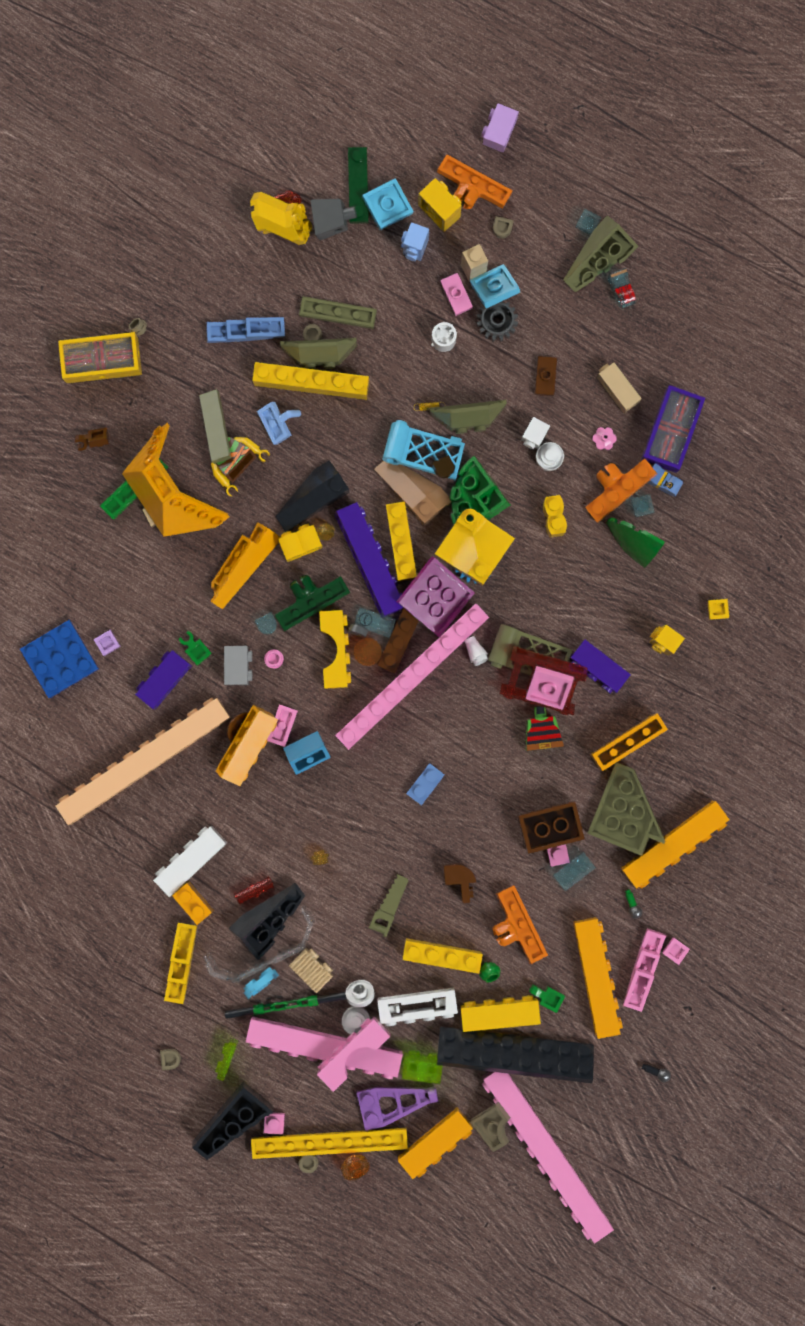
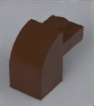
[444,864,476,903]

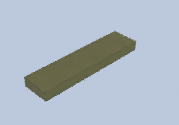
[299,296,377,329]
[199,389,232,464]

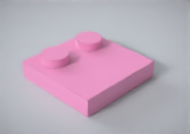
[526,666,574,710]

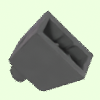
[311,199,357,240]

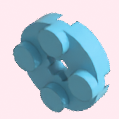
[243,967,279,999]

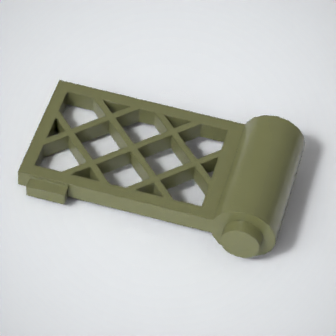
[488,624,572,677]

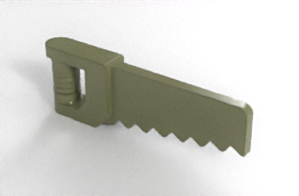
[369,874,408,937]

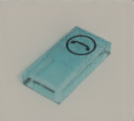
[354,608,396,638]

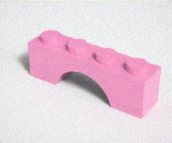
[317,1017,390,1092]

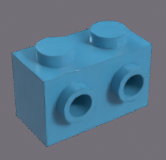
[283,731,331,775]

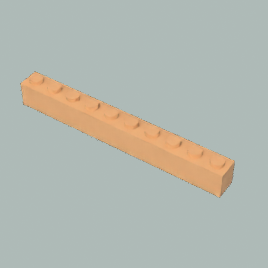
[56,697,231,825]

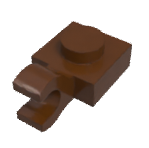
[75,427,109,451]

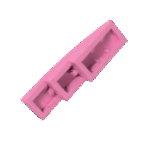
[623,928,666,1012]

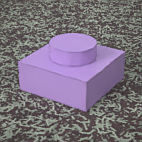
[94,630,121,656]

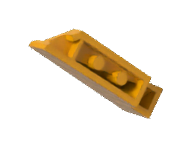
[211,522,281,609]

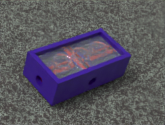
[641,385,705,473]

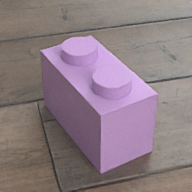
[481,104,519,153]

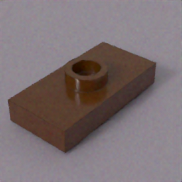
[535,356,557,396]

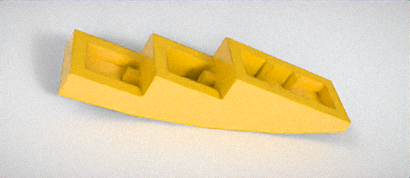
[164,923,197,1004]

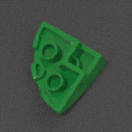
[450,456,511,524]
[606,518,665,568]

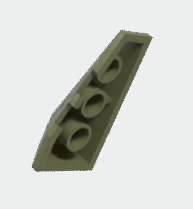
[563,215,638,292]

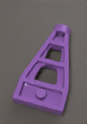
[357,1086,438,1131]

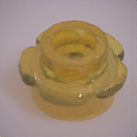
[316,523,335,541]
[311,850,329,865]

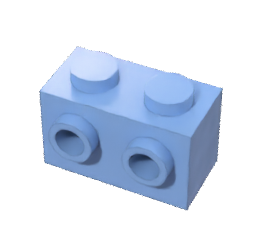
[401,222,429,261]

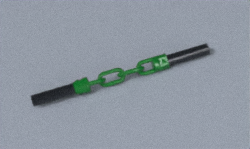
[225,992,347,1019]

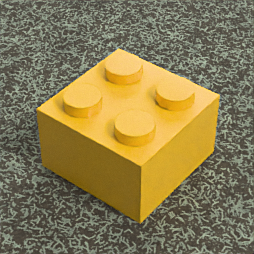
[418,178,462,232]

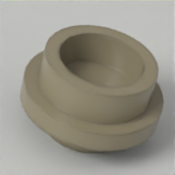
[129,318,147,336]

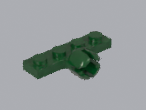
[275,575,350,632]

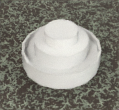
[536,442,564,471]
[346,980,375,1008]
[342,1006,370,1034]

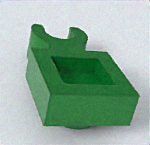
[179,631,212,666]

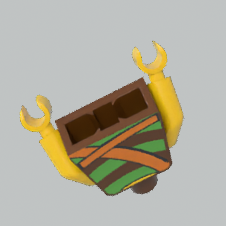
[210,436,270,496]

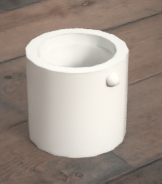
[431,322,457,352]

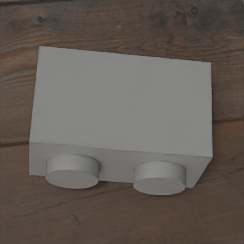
[224,646,253,685]

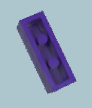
[569,640,631,694]
[135,650,192,710]

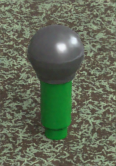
[625,889,642,919]

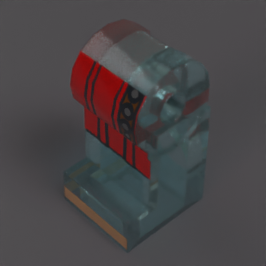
[608,268,636,309]

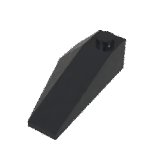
[275,460,350,532]

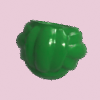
[479,962,500,983]

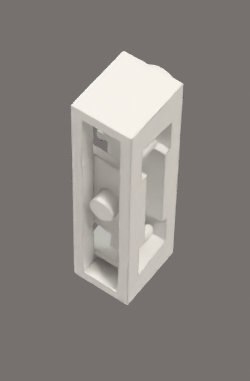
[377,988,458,1026]

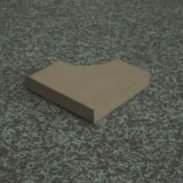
[469,1102,511,1152]

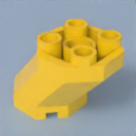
[250,192,312,245]

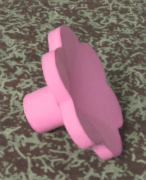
[592,427,617,450]

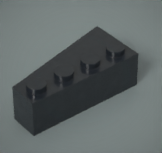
[192,1081,273,1160]

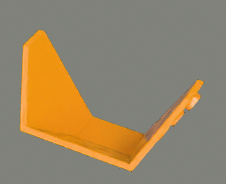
[122,423,230,537]

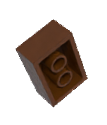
[517,801,585,854]

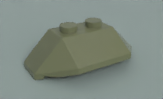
[280,338,357,369]
[430,400,507,434]

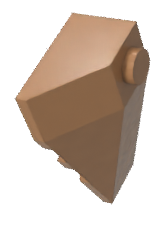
[374,461,452,526]

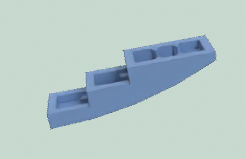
[206,317,285,343]

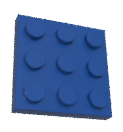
[20,620,99,698]

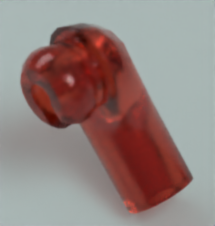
[273,190,302,204]

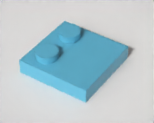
[362,178,414,230]
[470,264,520,309]

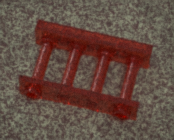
[499,646,588,715]

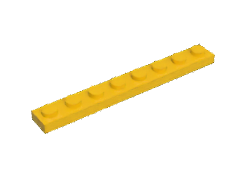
[251,1128,408,1159]

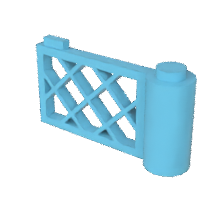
[382,420,465,480]

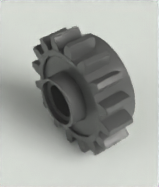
[477,301,518,342]

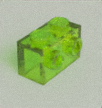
[402,1050,443,1084]

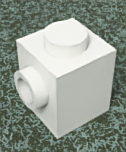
[521,417,550,449]

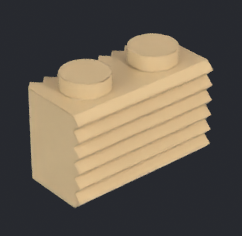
[289,948,333,993]

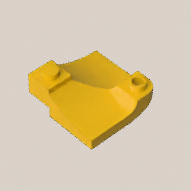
[434,509,515,586]

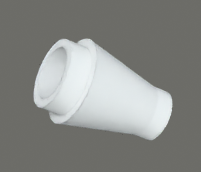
[464,636,488,666]

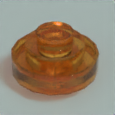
[354,638,382,666]
[340,1155,370,1180]

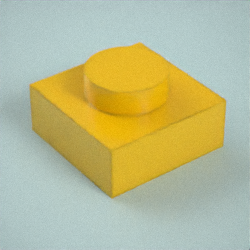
[707,599,729,620]

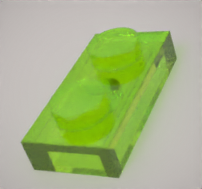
[215,1038,238,1081]

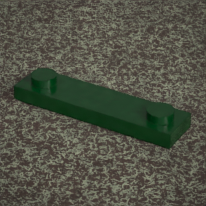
[348,147,369,224]

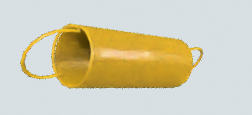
[414,402,446,411]

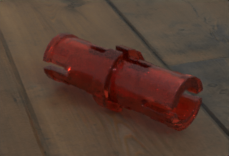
[234,876,274,904]

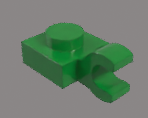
[529,984,565,1013]

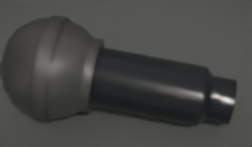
[641,1064,671,1082]

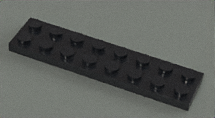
[437,1027,594,1083]

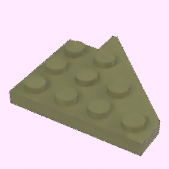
[587,762,666,856]

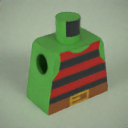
[525,706,564,751]

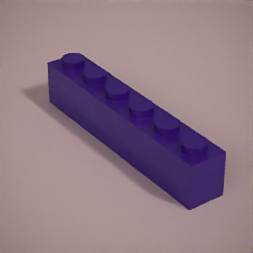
[334,502,403,618]

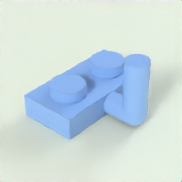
[257,402,301,445]

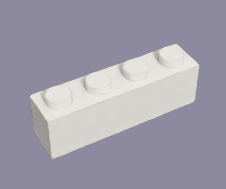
[153,826,228,897]

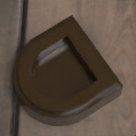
[431,455,454,478]

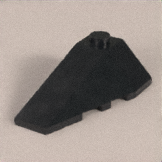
[229,883,305,960]

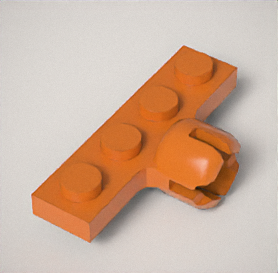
[437,155,513,210]
[585,459,658,523]
[493,885,548,964]

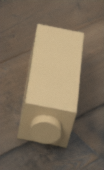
[461,244,488,282]
[597,363,642,413]

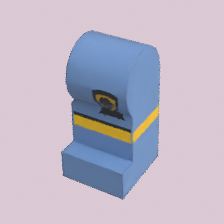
[648,463,683,496]

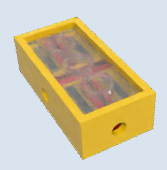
[58,332,142,383]

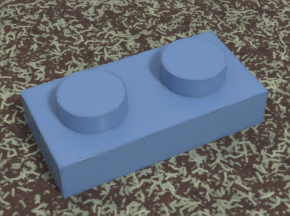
[406,763,444,805]

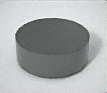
[348,624,368,638]

